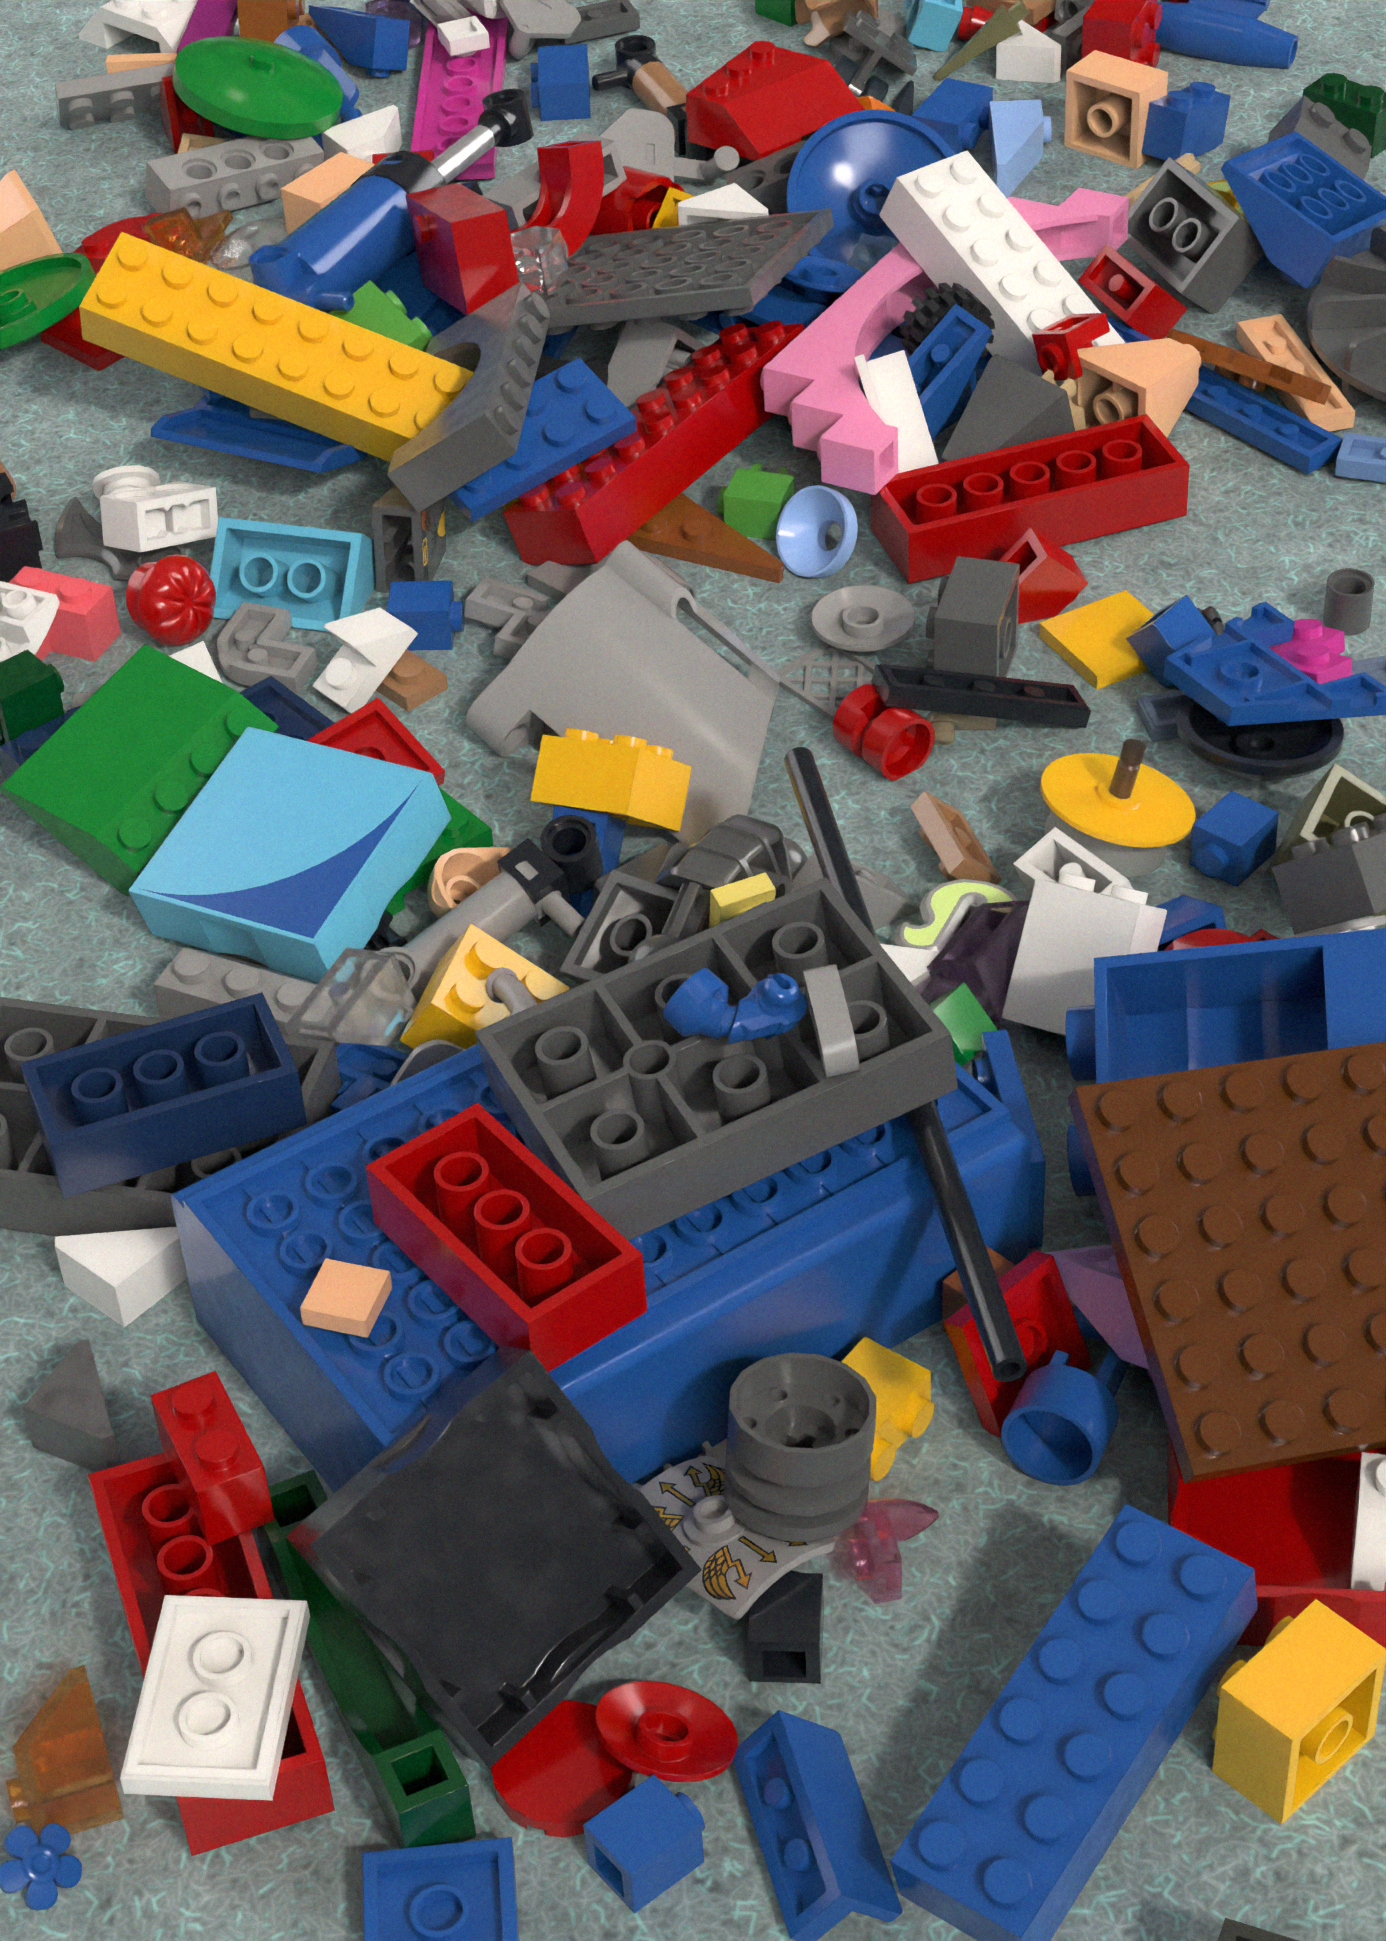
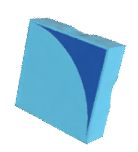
[128,726,451,988]

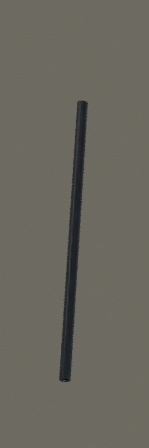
[784,747,1028,1382]

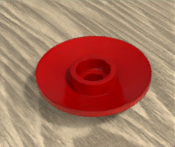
[594,1681,738,1782]

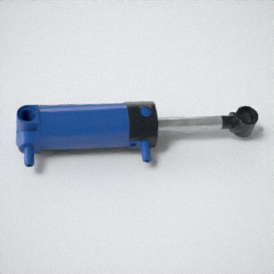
[248,89,534,314]

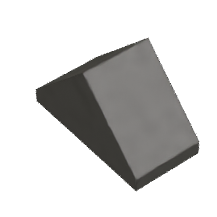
[23,1340,121,1472]

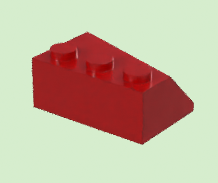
[686,41,865,161]

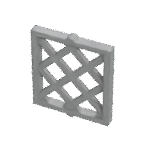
[776,643,876,721]

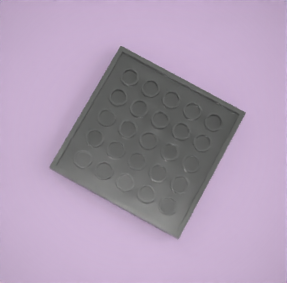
[522,208,834,335]

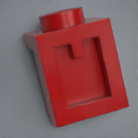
[1032,313,1110,380]

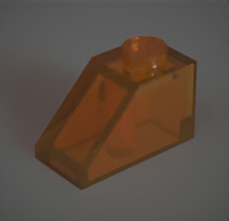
[5,1665,124,1838]

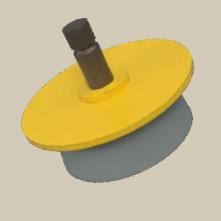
[1040,739,1196,877]

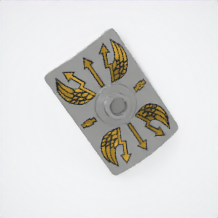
[638,1456,836,1620]

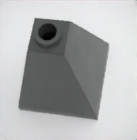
[941,354,1075,463]

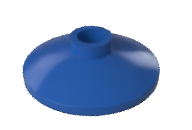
[784,256,865,303]

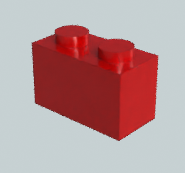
[150,1371,275,1546]

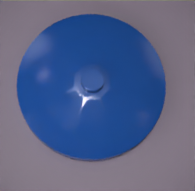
[786,109,955,274]

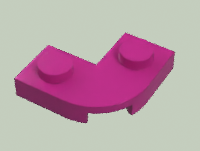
[1268,619,1352,684]

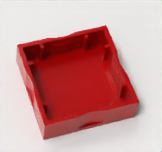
[1167,1428,1386,1649]

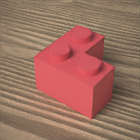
[9,566,121,662]

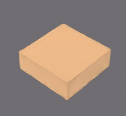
[300,1258,392,1338]

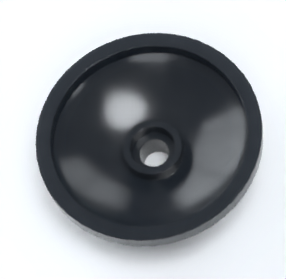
[1177,697,1344,781]

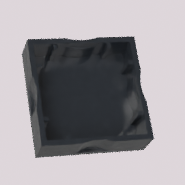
[286,1345,702,1769]

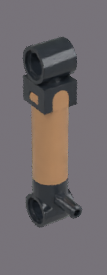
[592,35,717,161]

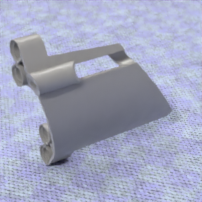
[466,540,781,846]

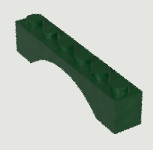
[256,1469,476,1849]

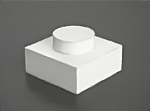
[437,16,490,57]

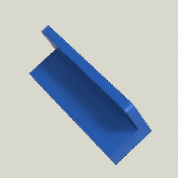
[733,1710,903,1941]

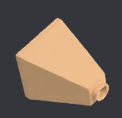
[0,169,63,271]
[1072,338,1201,437]

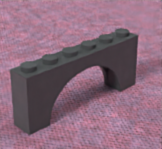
[387,281,550,513]

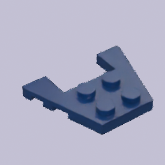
[1163,601,1386,726]

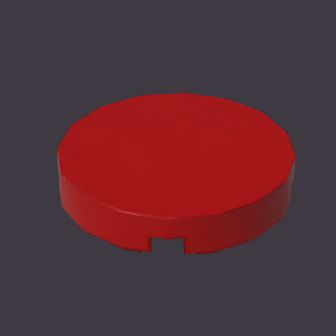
[491,1700,638,1838]

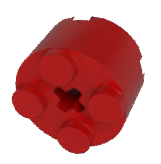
[590,166,684,236]

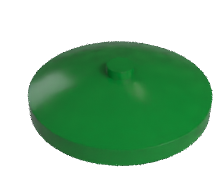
[172,36,343,139]
[0,253,97,351]

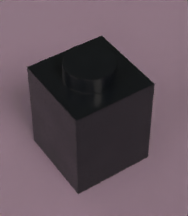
[747,1570,824,1684]

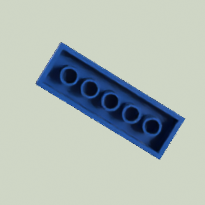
[890,1503,1258,1941]

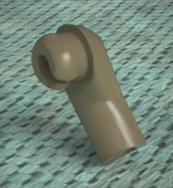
[926,711,996,745]

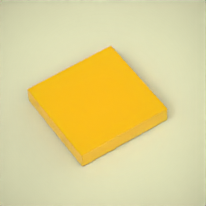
[1039,590,1154,690]

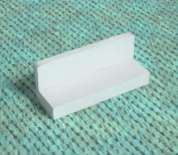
[854,350,939,473]

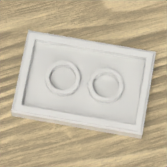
[120,1595,310,1801]

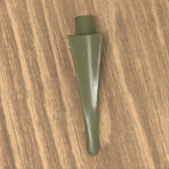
[933,0,1030,80]

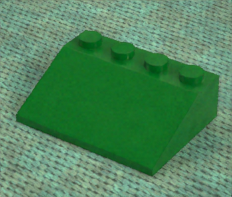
[0,644,279,896]

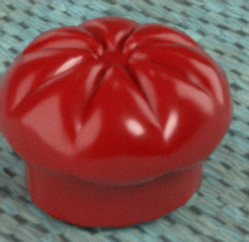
[126,555,216,647]

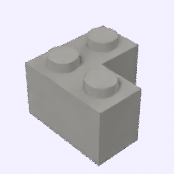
[607,319,706,410]

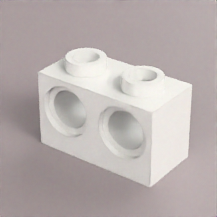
[100,481,218,552]

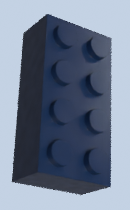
[20,992,307,1199]

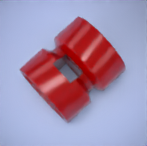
[832,684,935,781]

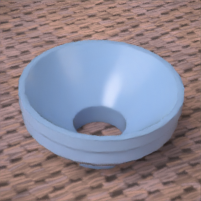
[776,485,858,578]

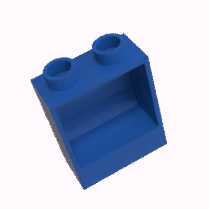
[1065,928,1386,1197]

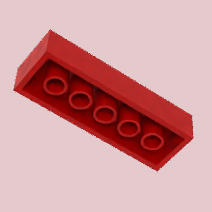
[871,414,1190,584]
[88,1452,335,1856]

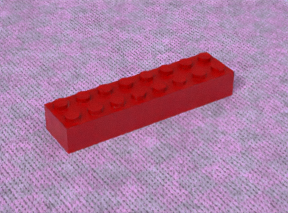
[503,320,805,565]

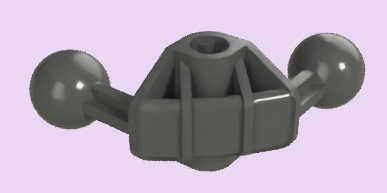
[627,814,808,964]

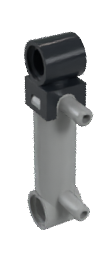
[363,815,604,1025]

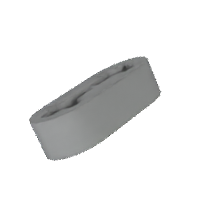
[802,964,860,1078]

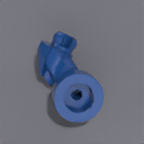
[662,968,807,1044]

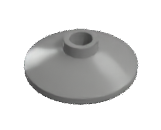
[811,585,915,652]

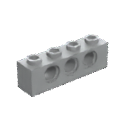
[146,135,325,222]

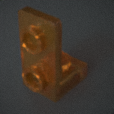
[143,207,233,264]

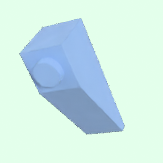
[989,100,1051,198]

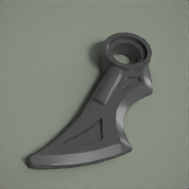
[55,497,186,580]

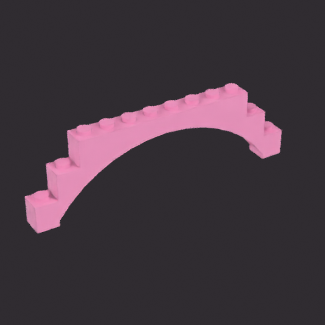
[760,188,1129,495]

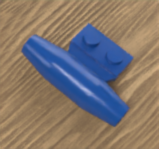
[1155,0,1298,69]

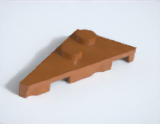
[1167,328,1332,405]
[626,493,784,583]

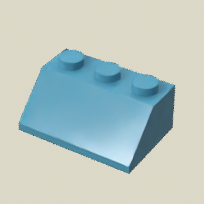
[210,517,376,632]

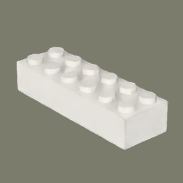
[879,150,1125,387]

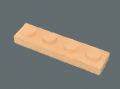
[1236,314,1355,432]

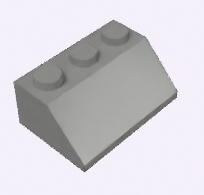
[153,947,372,1048]

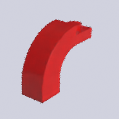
[509,140,604,267]

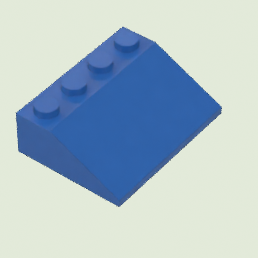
[1221,131,1386,289]

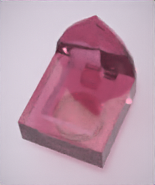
[848,1497,939,1604]

